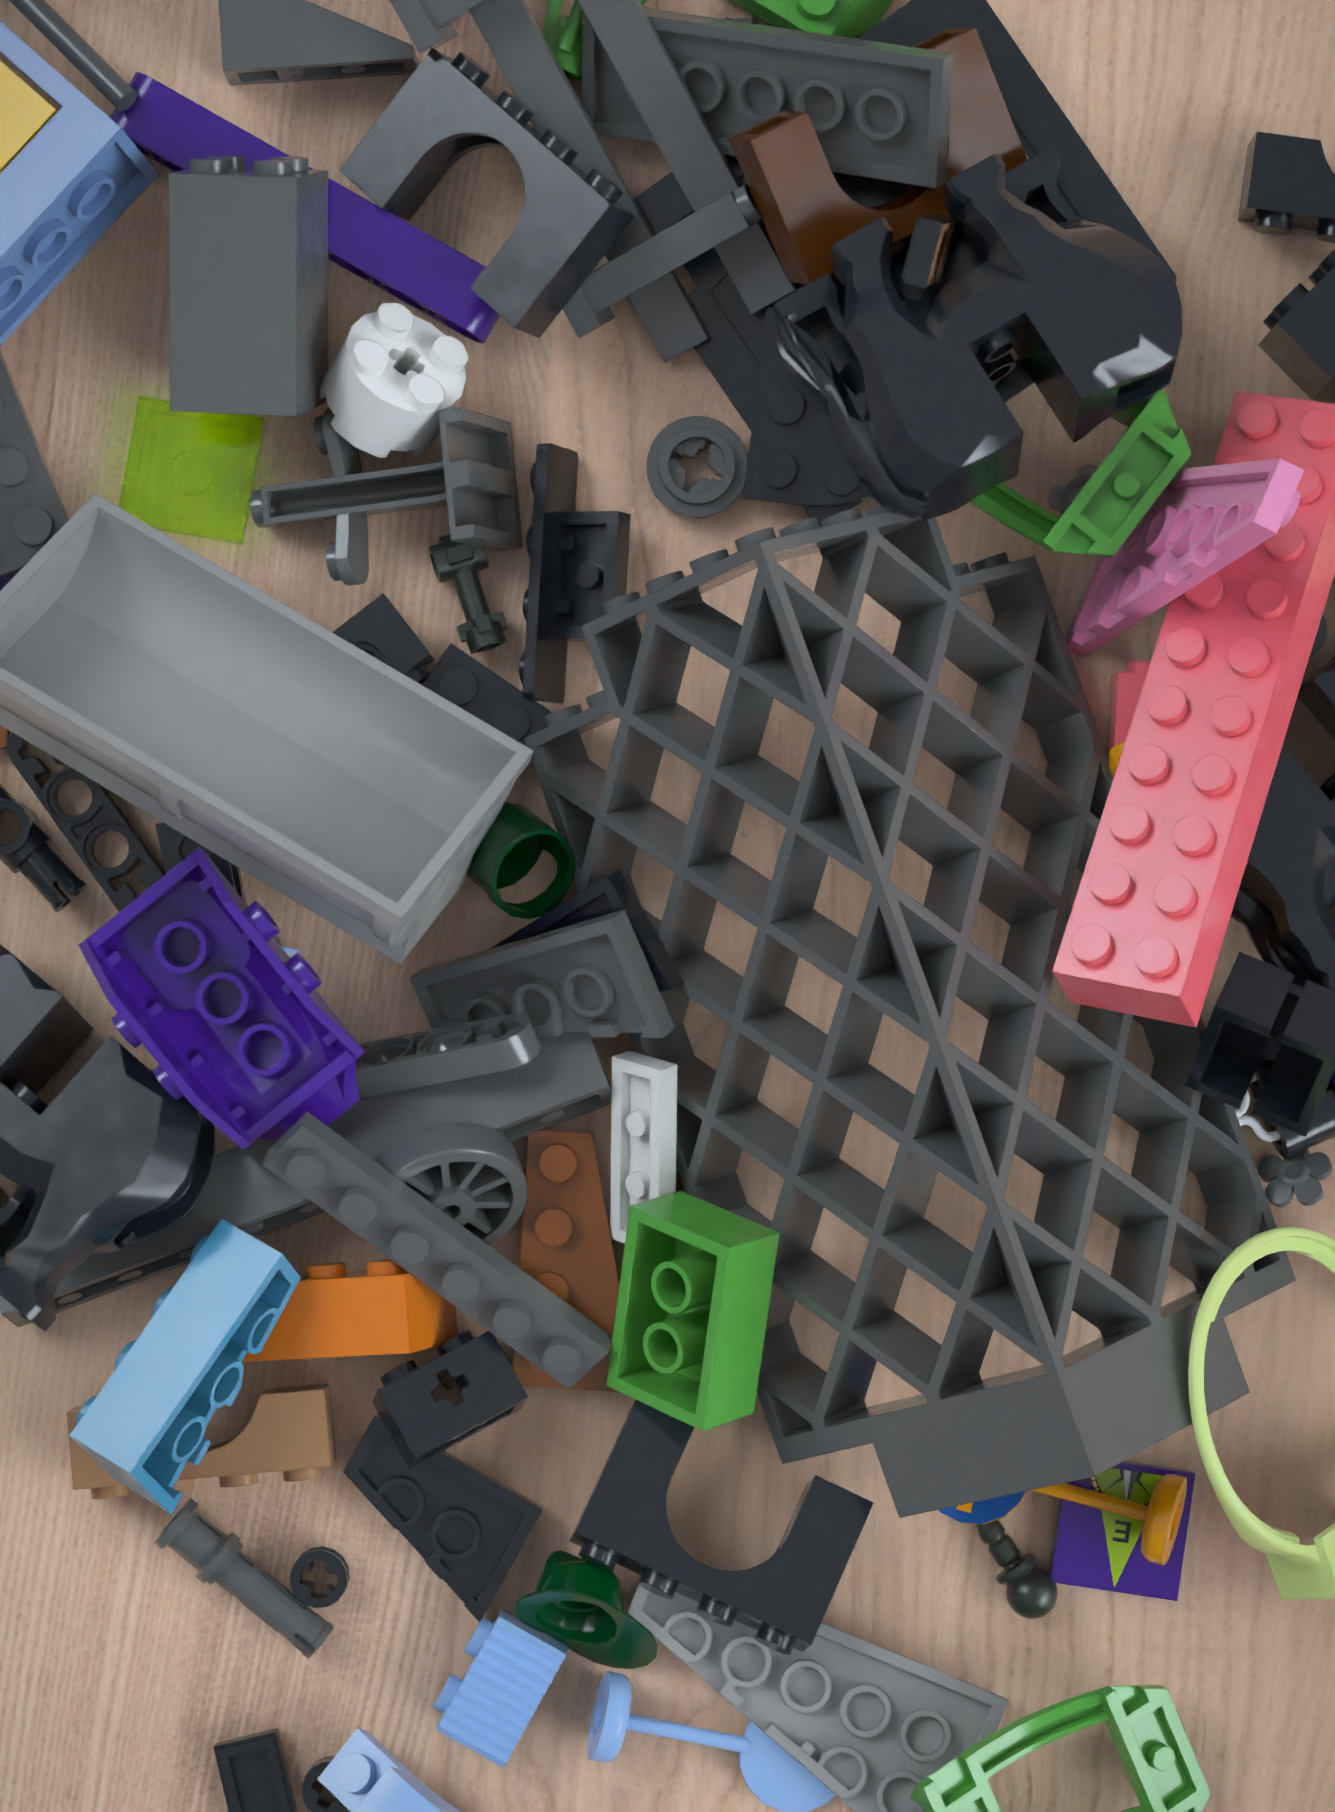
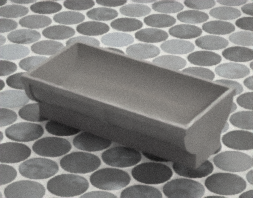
[0,493,533,964]

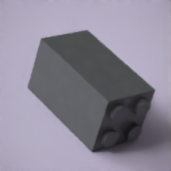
[168,155,328,416]

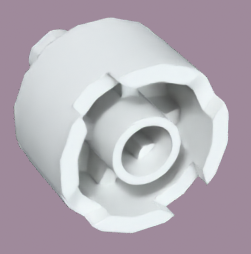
[319,303,469,458]

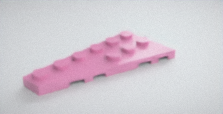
[1065,458,1304,657]

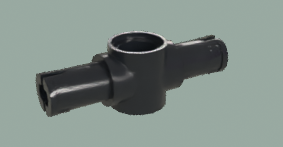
[0,784,87,912]

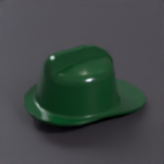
[515,1550,658,1669]

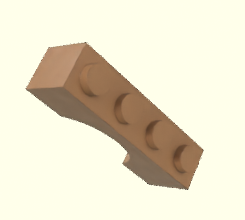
[67,1383,336,1499]

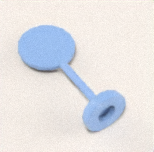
[587,1671,835,1812]

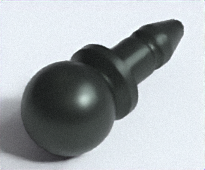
[976,1520,1058,1619]

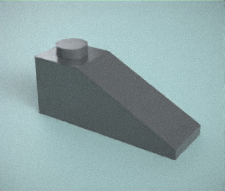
[219,0,418,86]

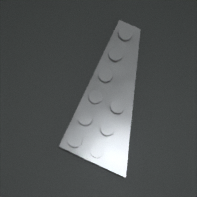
[626,1584,1009,1812]

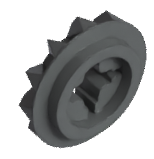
[647,416,748,519]

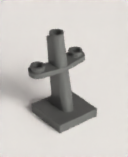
[250,408,523,586]

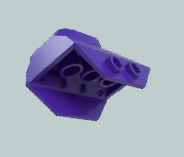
[79,846,365,1150]

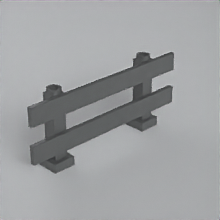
[390,0,797,363]

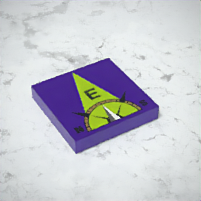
[1049,1461,1195,1601]

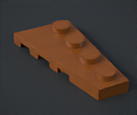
[512,1130,620,1392]

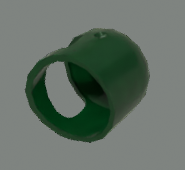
[467,802,574,920]

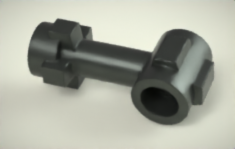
[428,534,507,654]

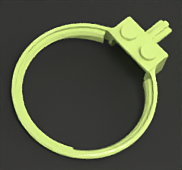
[1188,1227,1335,1600]

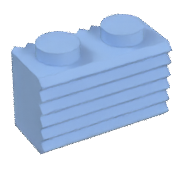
[432,1609,568,1768]

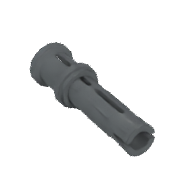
[154,1498,334,1658]

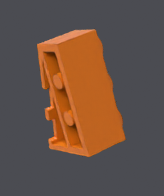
[242,1259,458,1362]

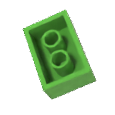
[606,1191,780,1431]

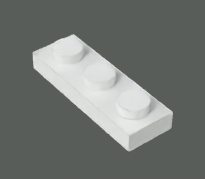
[610,1051,678,1243]

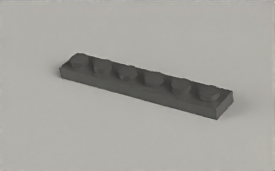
[263,1111,612,1389]

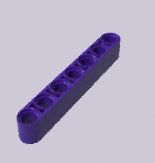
[110,72,500,344]

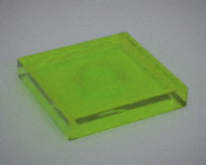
[118,396,266,545]

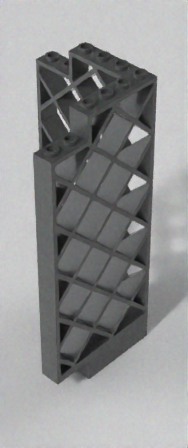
[524,504,1296,1518]

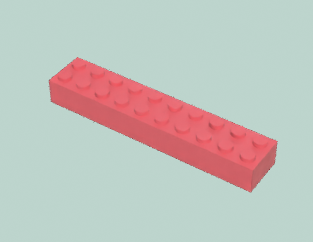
[1052,391,1335,1028]

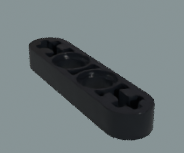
[7,731,166,912]

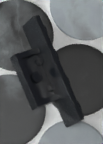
[519,443,631,704]

